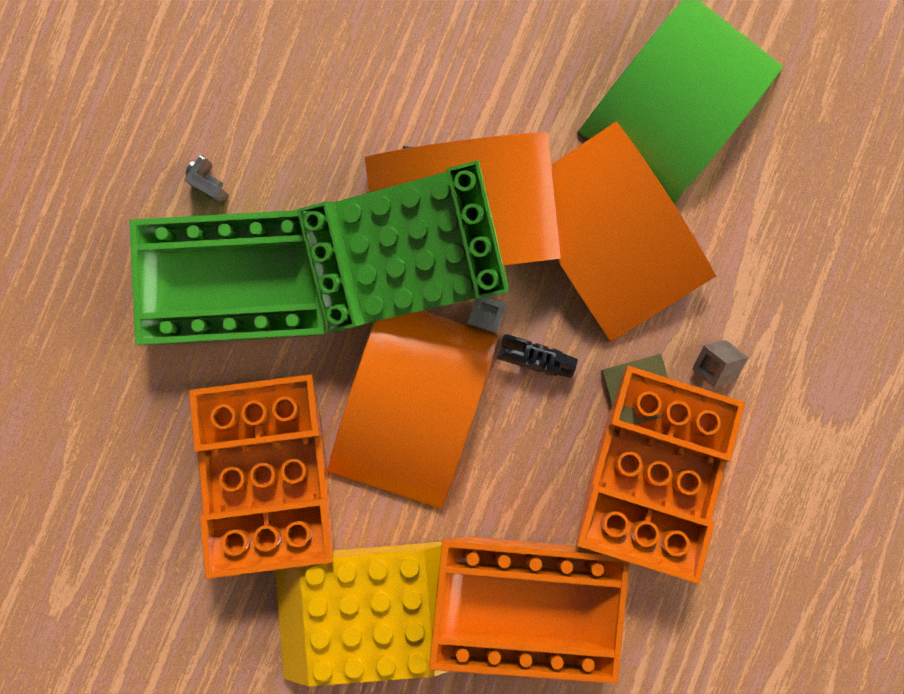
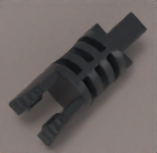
[497,334,578,378]

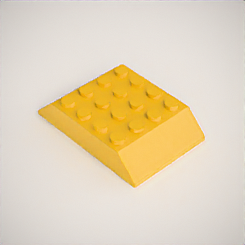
[275,542,449,687]

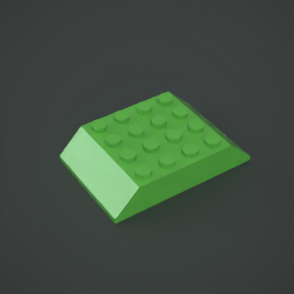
[129,210,325,345]

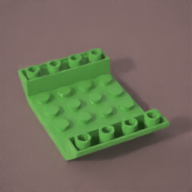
[297,160,509,333]

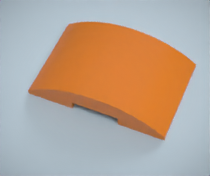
[551,121,716,342]
[365,132,561,266]
[327,311,499,509]
[576,365,746,584]
[189,374,333,579]

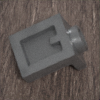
[184,155,229,205]

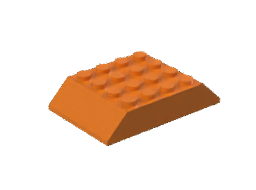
[429,536,630,684]

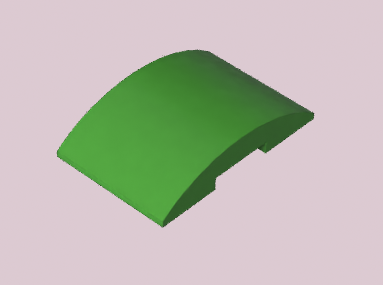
[577,0,783,203]

